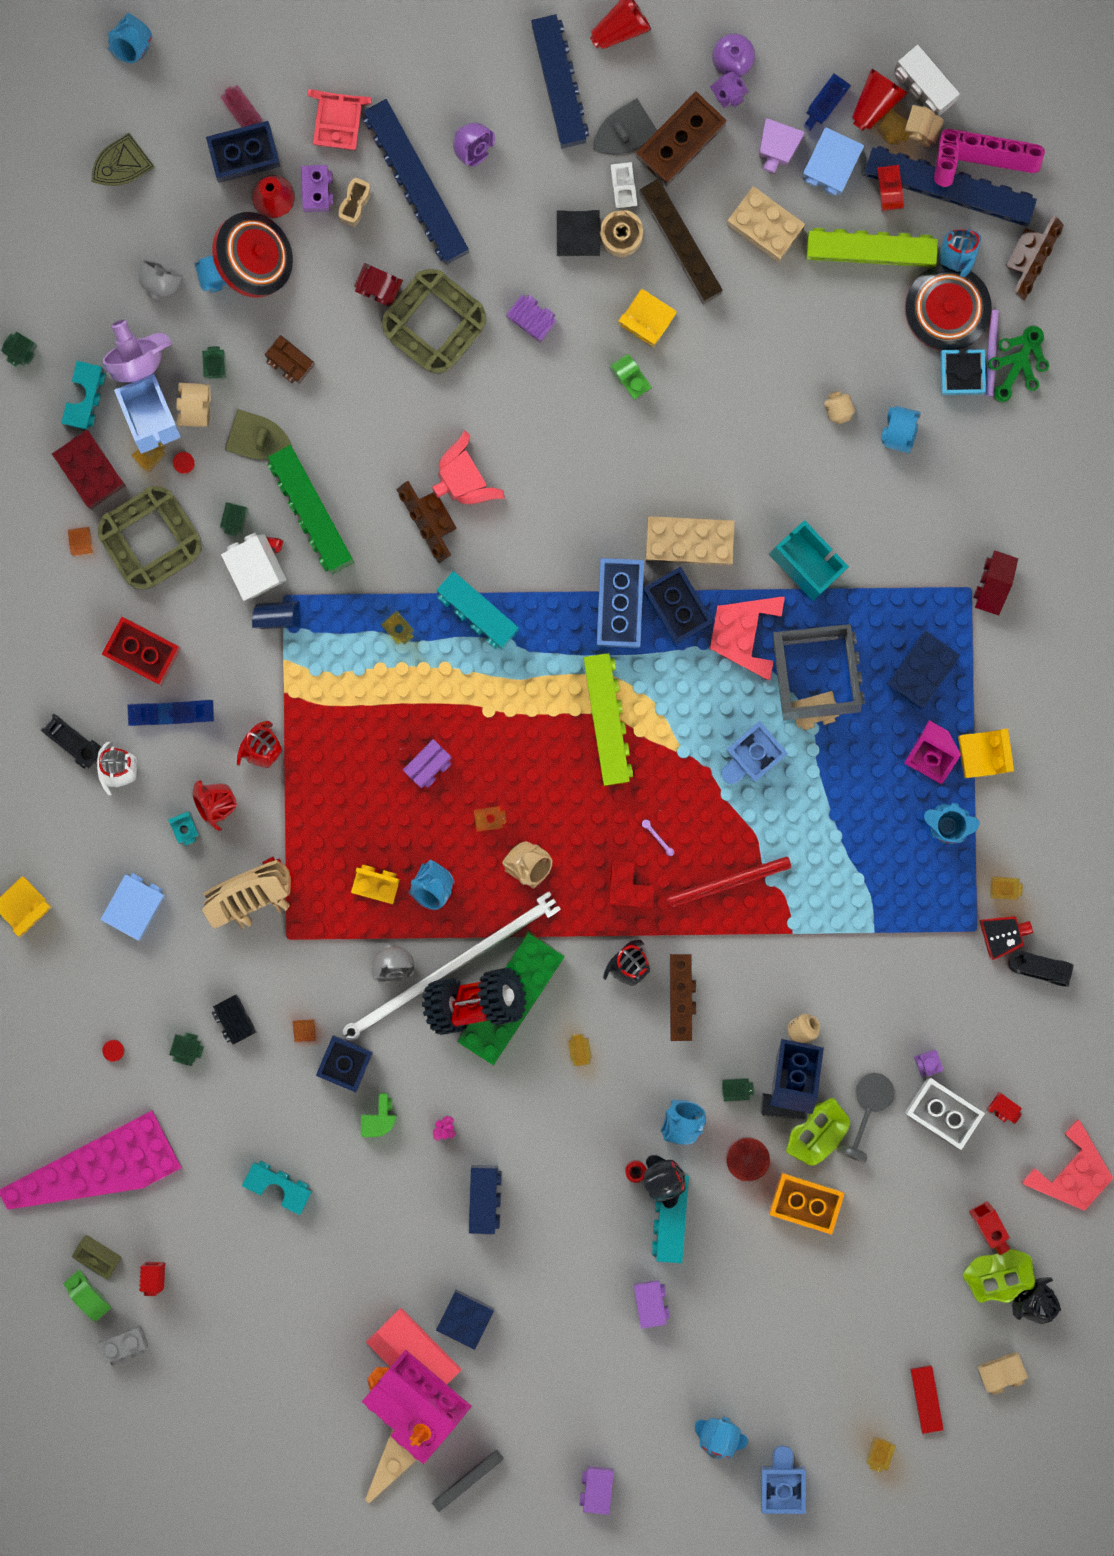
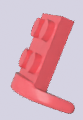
[308,89,372,151]

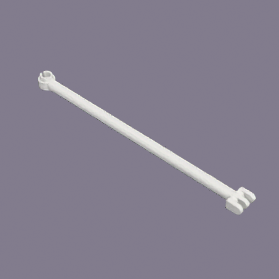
[343,892,561,1041]

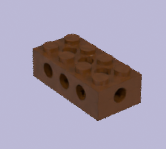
[636,91,727,187]

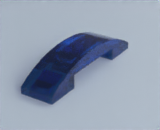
[127,700,214,726]

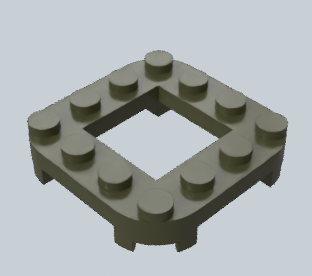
[382,269,486,375]
[98,486,202,590]

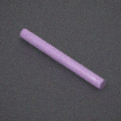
[985,310,999,397]

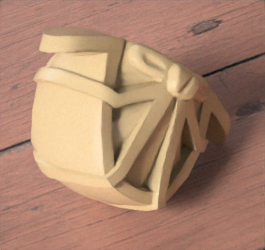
[502,841,552,889]

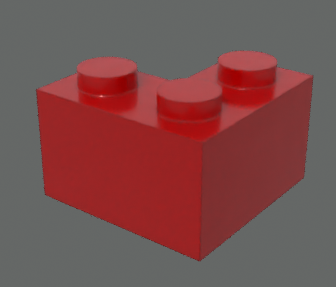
[609,861,654,908]

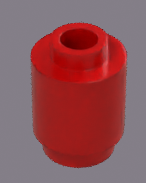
[625,1160,646,1183]

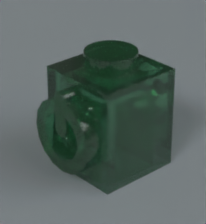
[1,331,37,367]
[202,346,227,379]
[169,1032,204,1066]

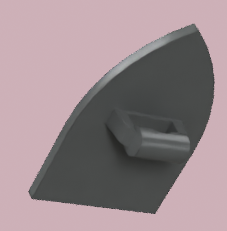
[593,98,657,155]

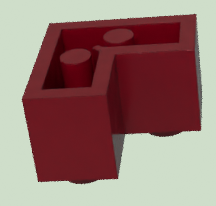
[973,550,1019,616]

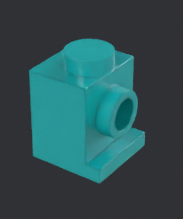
[168,811,200,846]

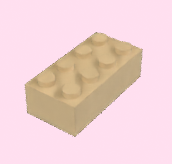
[645,516,735,566]

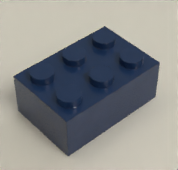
[206,121,281,183]
[643,566,713,646]
[886,630,961,709]
[770,1039,824,1114]
[469,1165,502,1234]

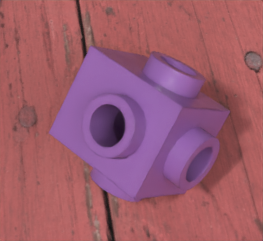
[710,71,749,108]

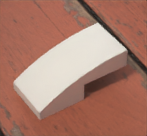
[610,162,637,208]

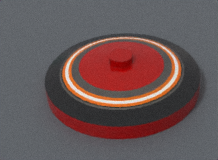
[212,212,293,298]
[905,265,992,351]

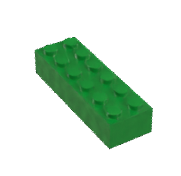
[267,445,355,575]
[457,931,565,1066]

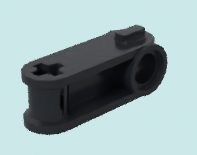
[40,713,102,769]
[1008,951,1074,987]

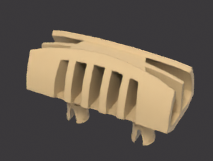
[202,860,291,929]

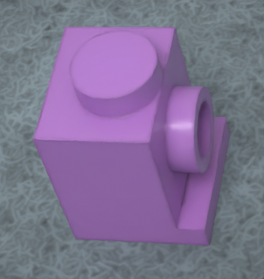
[914,1049,944,1077]

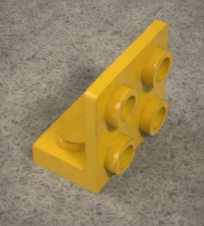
[618,289,677,348]
[958,728,1014,778]
[351,864,400,904]
[0,876,53,937]

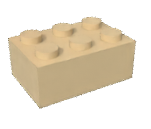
[727,186,805,263]

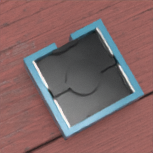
[940,349,986,395]

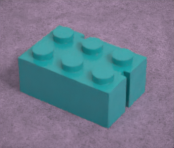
[769,520,849,601]

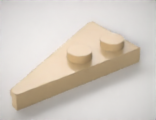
[365,1429,417,1503]

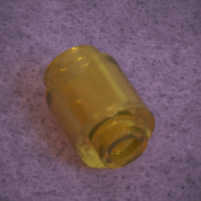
[567,1034,592,1066]

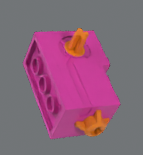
[362,1350,472,1464]

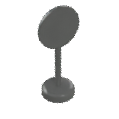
[837,1073,895,1163]

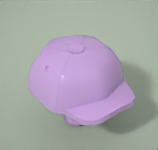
[102,320,172,382]

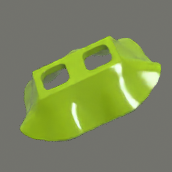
[786,1098,850,1166]
[963,1249,1035,1303]

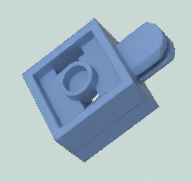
[721,721,788,784]
[761,1445,806,1514]

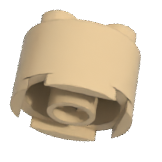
[600,210,643,258]
[177,383,211,427]

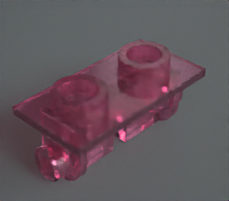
[220,85,262,127]

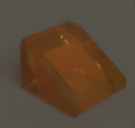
[68,527,93,556]
[293,1019,316,1042]

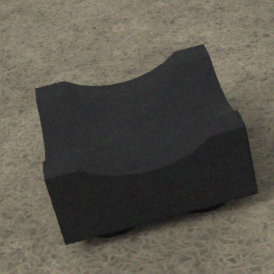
[557,210,600,256]

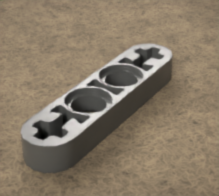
[432,1450,504,1512]

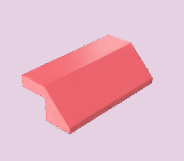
[366,1308,462,1384]

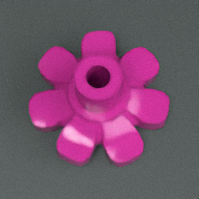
[432,1116,456,1141]

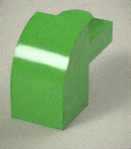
[609,354,652,400]
[361,1093,397,1137]
[63,1270,112,1322]

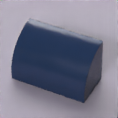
[252,601,300,629]

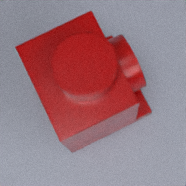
[986,1092,1022,1124]

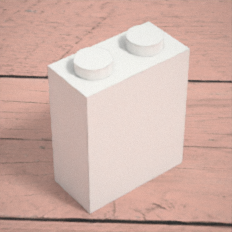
[221,533,287,601]

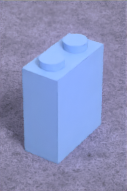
[802,127,864,196]
[100,873,165,941]

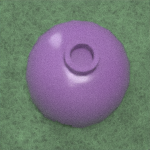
[712,33,755,77]
[453,123,496,167]

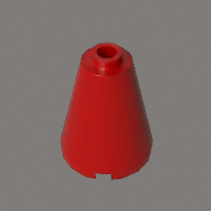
[590,0,651,49]
[852,69,908,131]
[252,175,295,218]

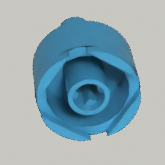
[194,255,227,293]
[881,405,921,454]

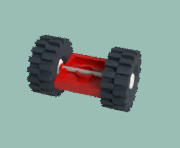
[422,968,527,1035]

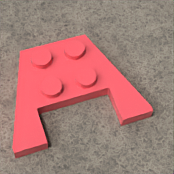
[710,597,785,680]
[1022,1119,1113,1211]

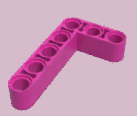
[934,129,1045,187]

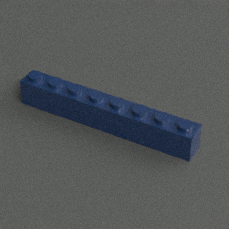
[363,99,469,264]
[863,146,1037,227]

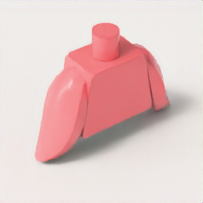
[432,430,505,505]

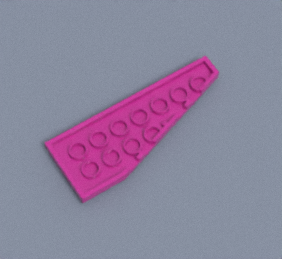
[0,1110,182,1210]

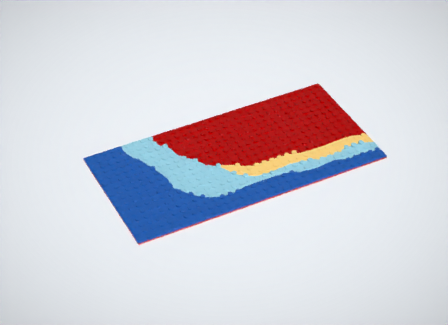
[283,587,977,940]

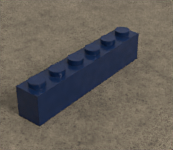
[531,14,590,149]

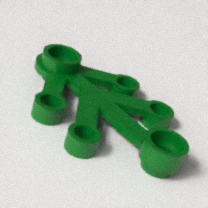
[988,326,1049,402]

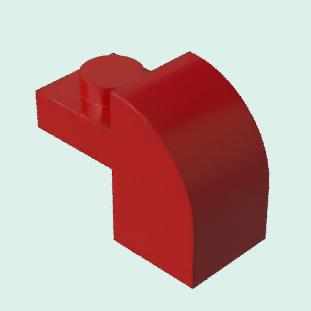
[877,165,904,211]

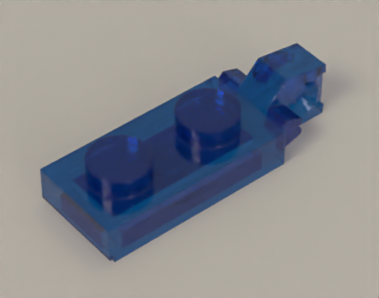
[804,73,851,131]

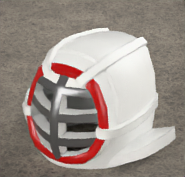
[97,742,137,796]

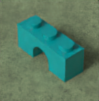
[61,361,106,431]
[242,1160,313,1215]

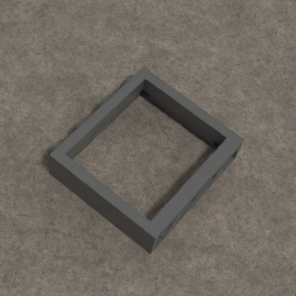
[773,624,865,721]

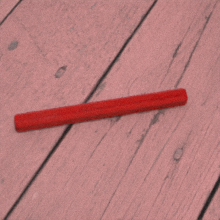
[667,857,791,908]

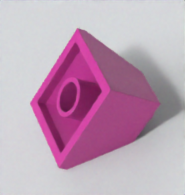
[904,720,961,784]

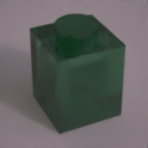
[220,502,249,537]
[722,1077,754,1102]

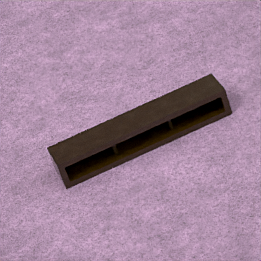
[639,178,723,305]

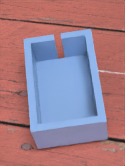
[114,374,181,454]

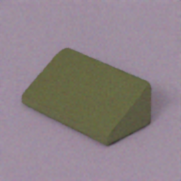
[72,1235,122,1280]

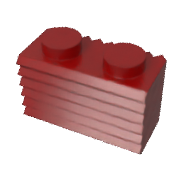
[138,1262,165,1296]

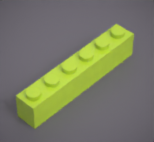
[806,228,938,268]
[583,653,633,786]

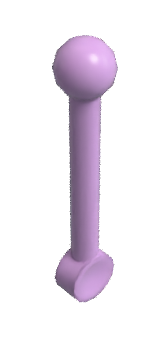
[642,820,674,856]

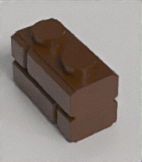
[265,335,315,384]

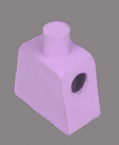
[759,118,805,174]

